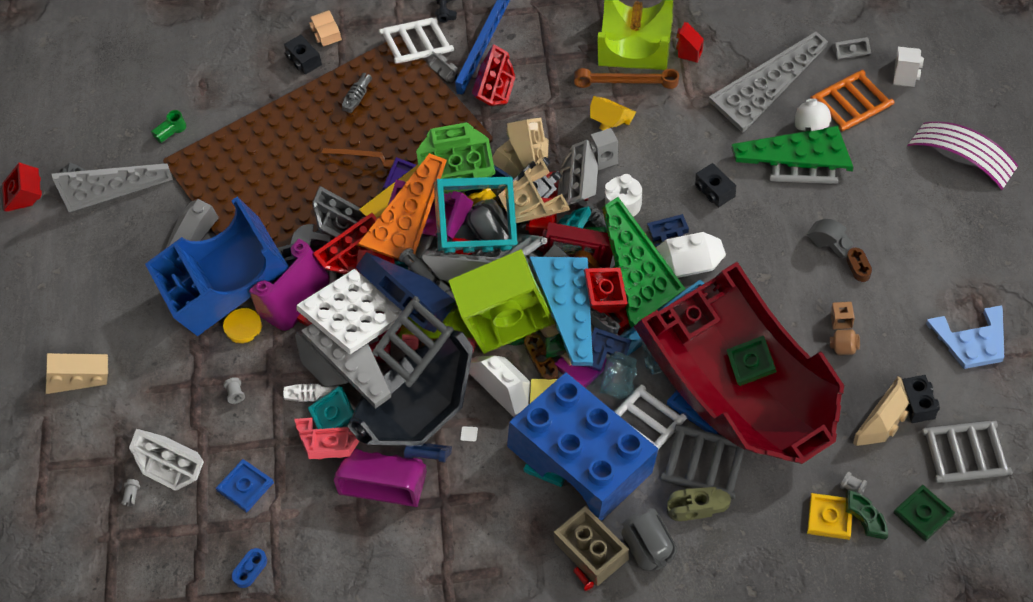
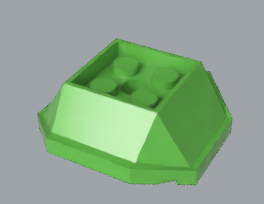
[416,122,495,194]

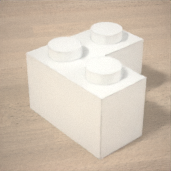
[893,47,924,87]

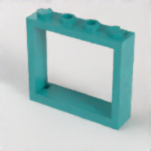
[434,177,518,254]

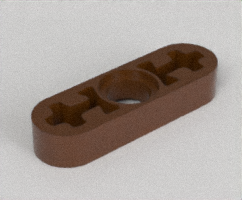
[524,334,558,380]

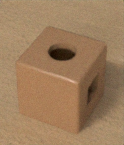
[830,302,855,329]

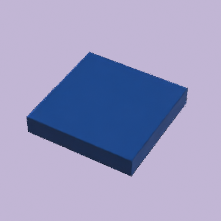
[216,459,274,513]

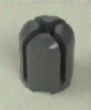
[465,199,509,250]
[620,509,677,571]

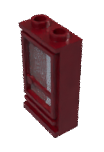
[540,222,613,268]

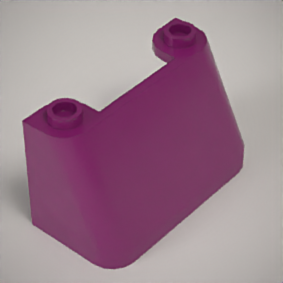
[388,180,473,242]
[249,239,329,331]

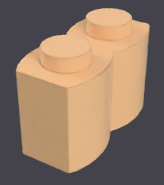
[309,10,342,47]

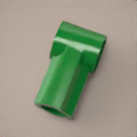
[151,110,186,143]

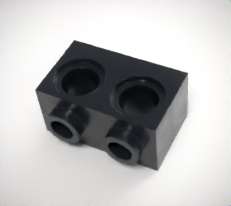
[902,375,940,423]

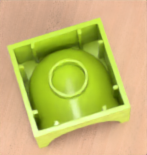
[448,249,555,354]

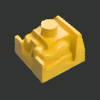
[590,96,636,130]

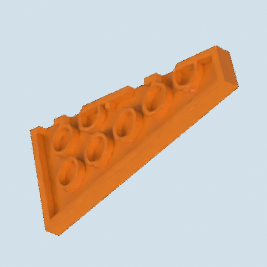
[357,153,447,262]

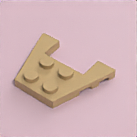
[498,158,570,223]

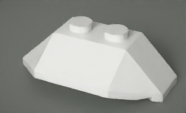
[656,232,726,278]
[469,356,531,417]
[129,429,204,490]

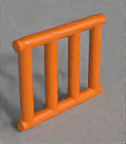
[810,70,895,132]

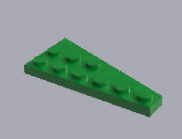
[731,126,854,172]

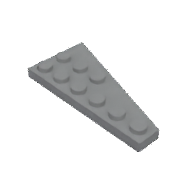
[301,309,391,409]

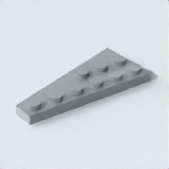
[52,163,173,212]

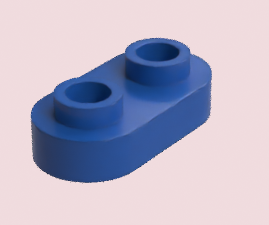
[232,548,267,588]

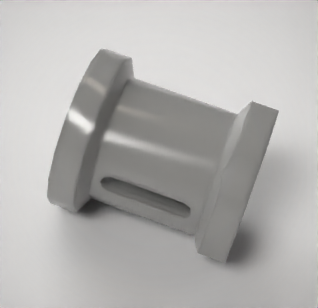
[223,377,245,404]
[840,472,868,495]

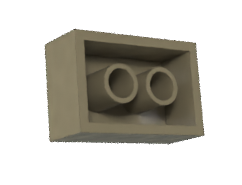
[554,506,629,586]

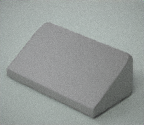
[832,37,871,60]

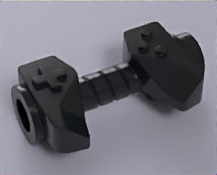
[435,0,457,23]

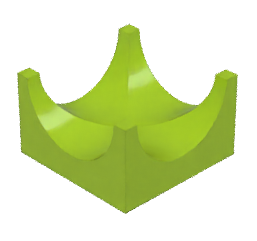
[598,0,673,70]

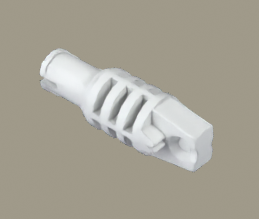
[283,384,338,402]

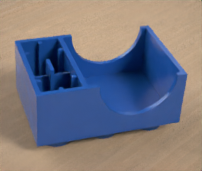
[145,196,289,336]
[507,372,658,521]

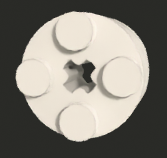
[605,174,642,216]

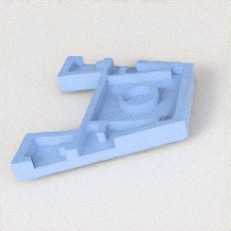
[926,305,1004,369]

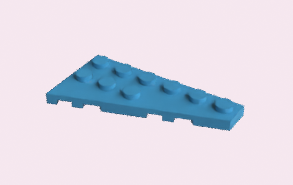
[529,257,593,366]

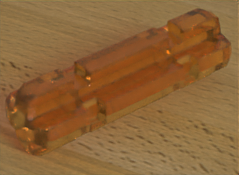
[630,1,643,31]

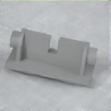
[428,51,459,82]

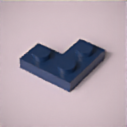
[585,327,632,372]

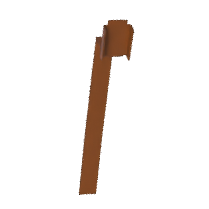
[321,148,395,169]

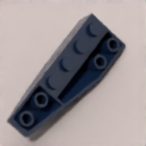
[355,252,456,333]

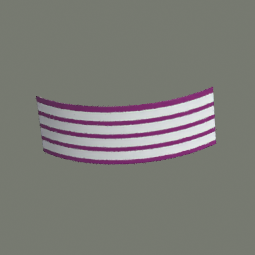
[907,121,1018,190]

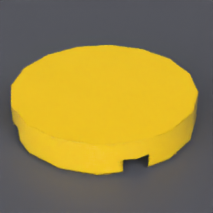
[223,308,262,343]

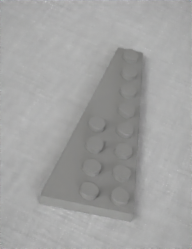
[709,32,828,133]

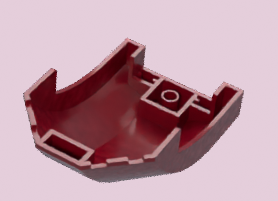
[634,262,844,464]

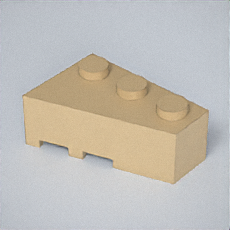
[46,353,108,394]

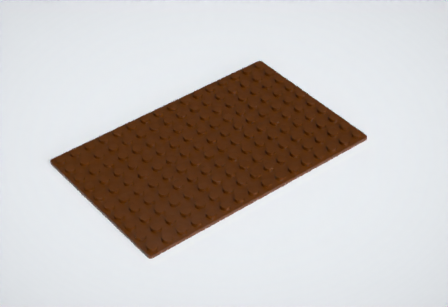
[163,35,493,248]

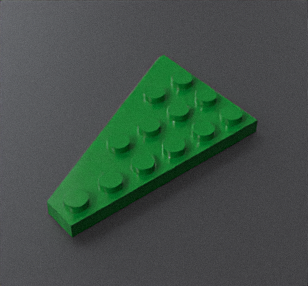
[602,197,685,327]

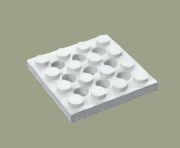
[297,269,402,354]

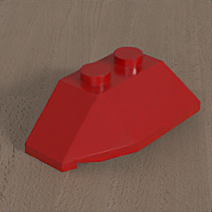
[472,44,515,106]
[313,213,377,274]

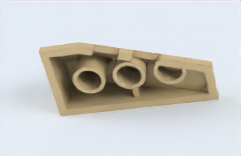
[507,118,545,168]

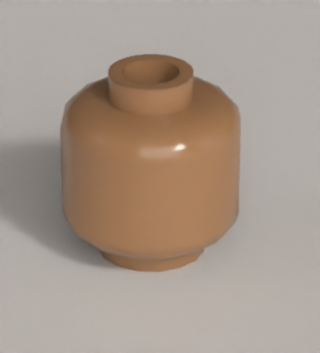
[830,329,860,355]

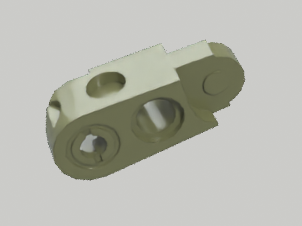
[667,487,731,521]

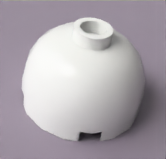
[795,99,831,131]

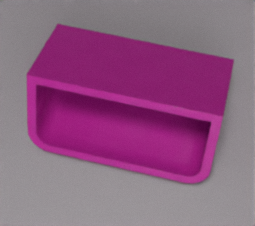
[334,449,427,507]

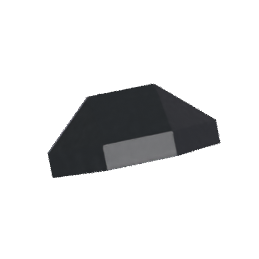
[347,330,473,446]

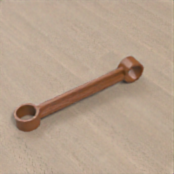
[574,68,679,89]

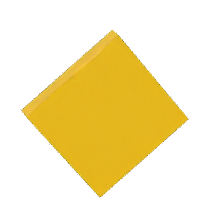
[807,493,852,540]

